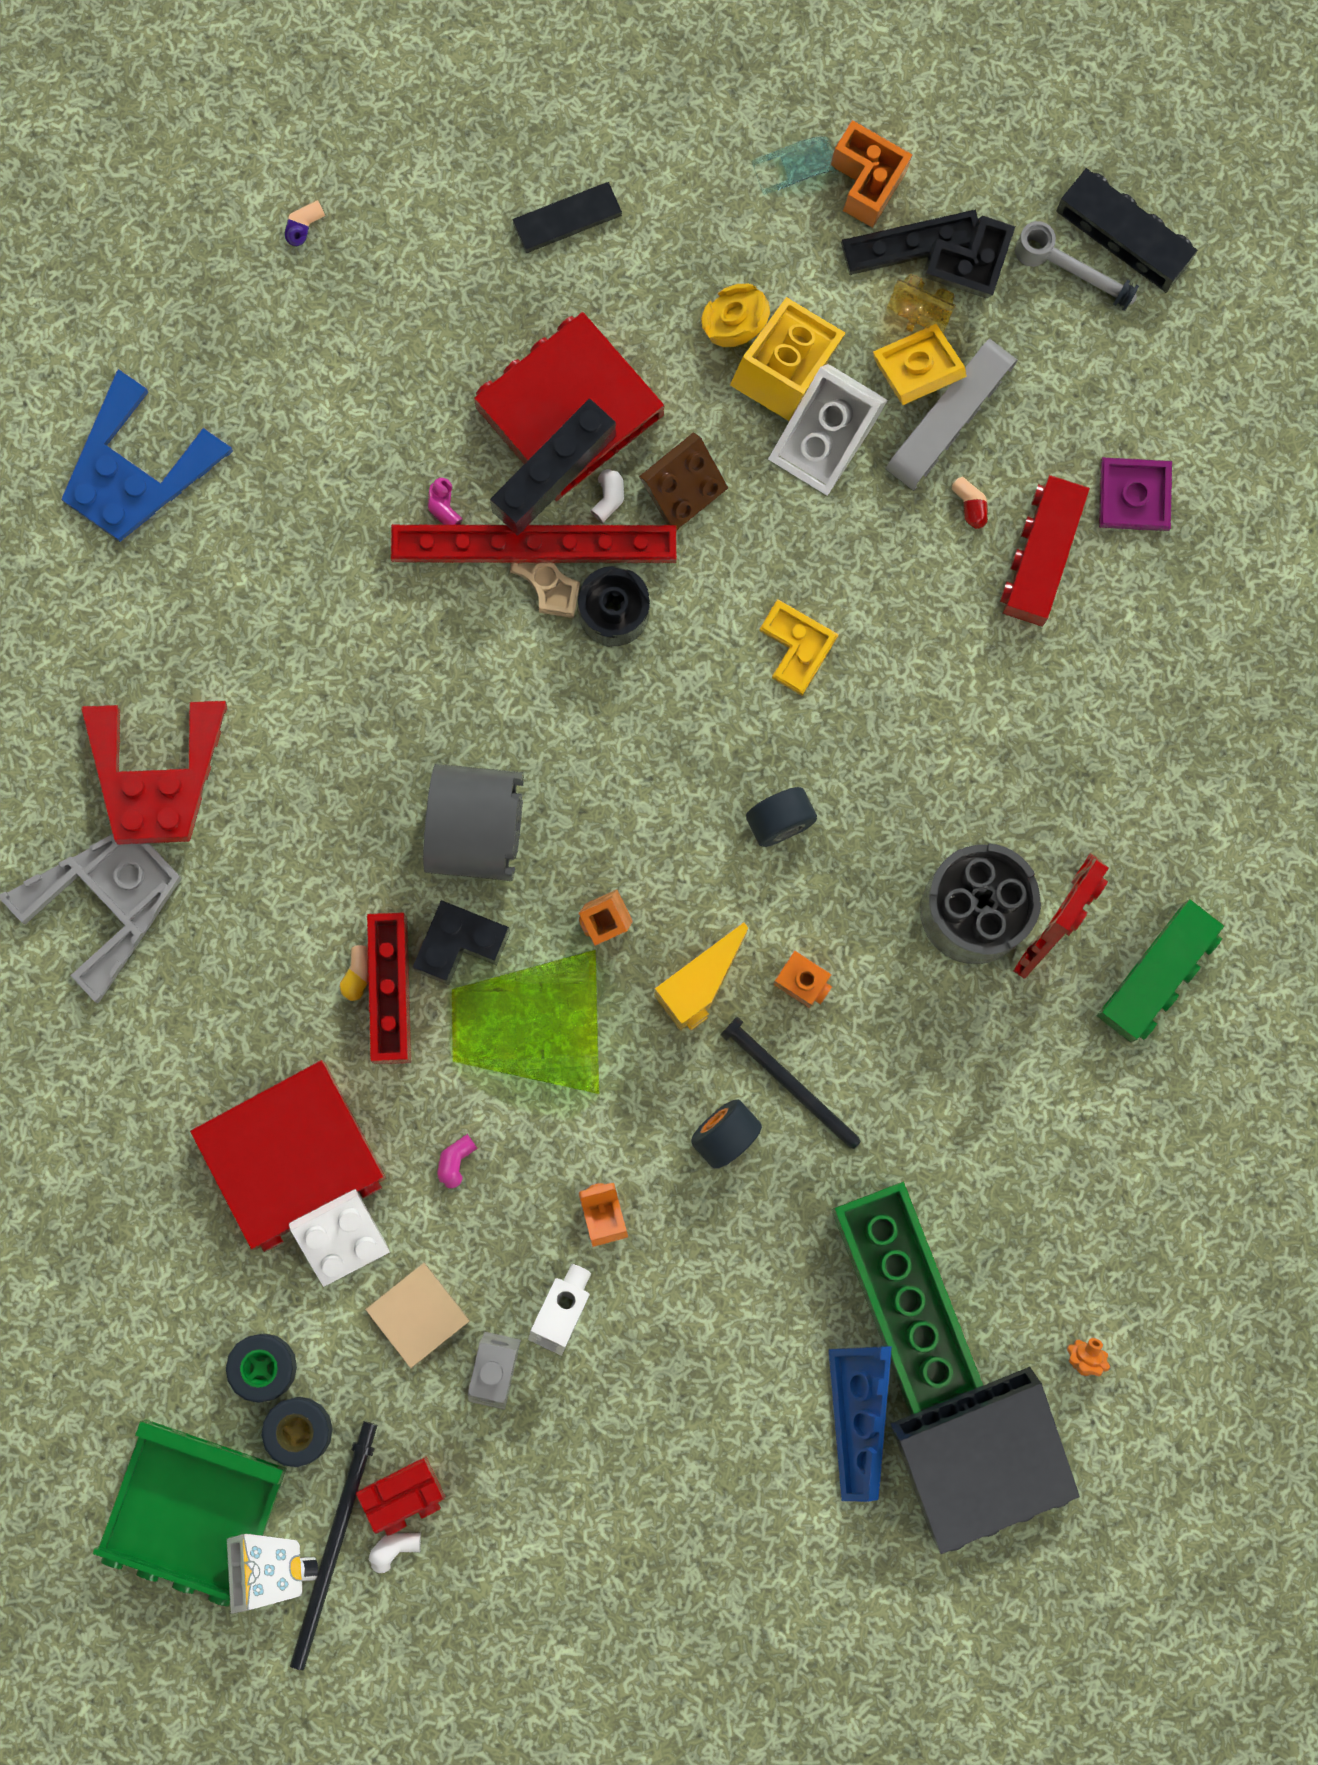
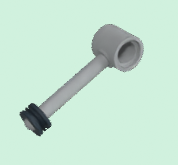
[1015,221,1139,311]

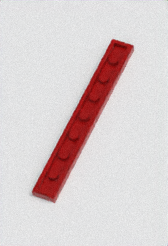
[391,524,677,563]

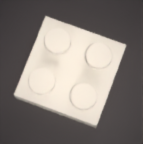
[289,1189,390,1287]

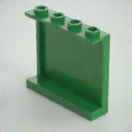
[92,1419,287,1607]

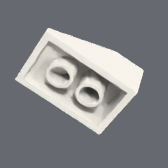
[768,364,888,496]

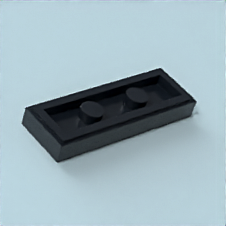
[512,181,622,253]

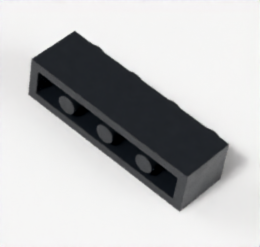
[1056,168,1198,293]
[490,398,616,536]

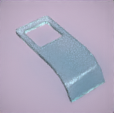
[751,136,840,195]

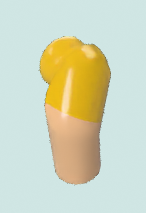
[340,945,369,1001]

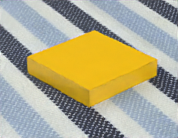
[873,324,967,406]

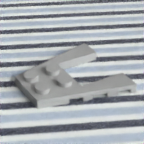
[0,834,182,1003]

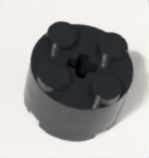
[578,566,650,647]

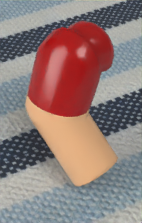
[952,477,988,529]

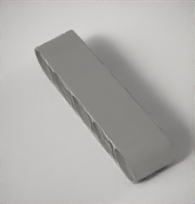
[885,339,1018,491]

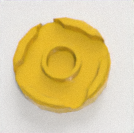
[701,283,770,347]

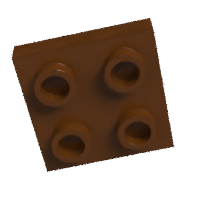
[639,432,728,531]

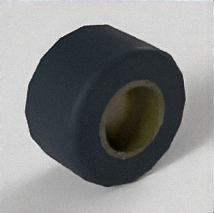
[261,1397,333,1467]

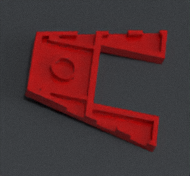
[82,701,227,845]
[1013,853,1109,979]

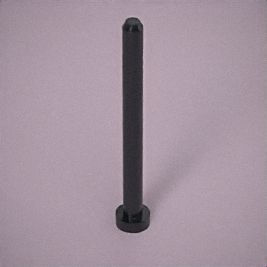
[720,1017,861,1149]

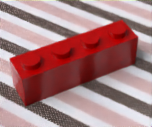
[999,475,1090,627]
[367,912,411,1065]

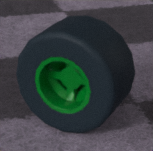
[226,1333,297,1403]

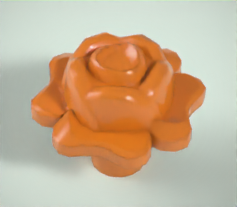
[1067,1338,1110,1376]

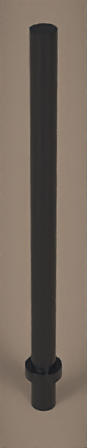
[290,1421,378,1671]

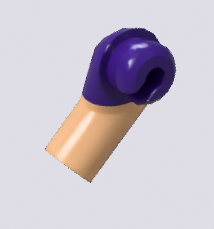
[284,200,325,246]

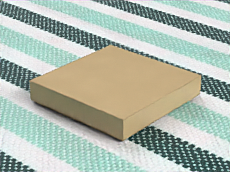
[365,1263,470,1368]

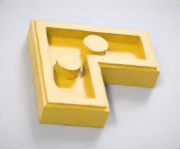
[759,599,839,696]

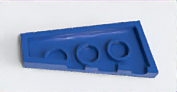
[828,1346,892,1502]

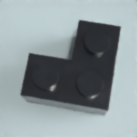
[922,215,1016,299]
[413,900,511,985]

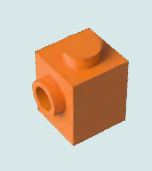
[579,889,633,946]
[773,951,832,1008]

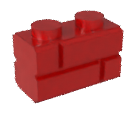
[356,1456,446,1536]

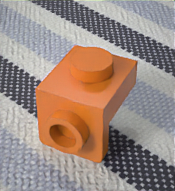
[579,1183,628,1247]

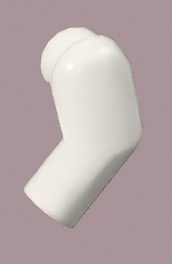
[590,469,624,523]
[369,1533,421,1573]

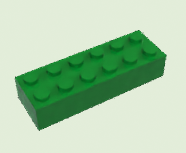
[831,1181,983,1415]

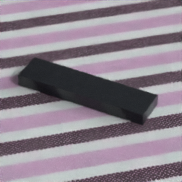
[841,209,978,275]

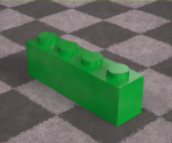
[1096,899,1224,1042]

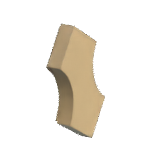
[510,563,580,618]

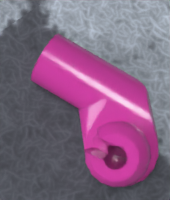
[428,477,463,525]
[437,1134,478,1189]

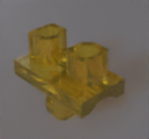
[887,274,956,334]

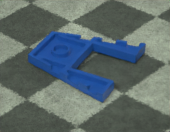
[61,369,233,542]

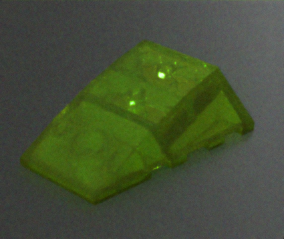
[452,949,600,1095]

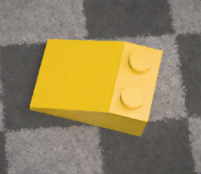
[730,297,845,421]
[654,922,748,1031]

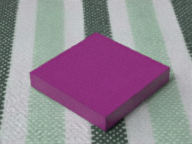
[1099,457,1172,531]

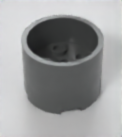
[423,763,524,881]
[920,843,1041,964]

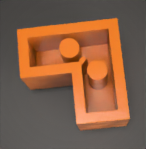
[830,120,912,228]

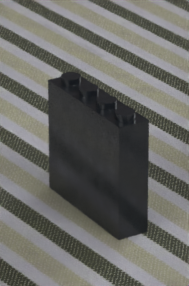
[890,1367,1080,1554]

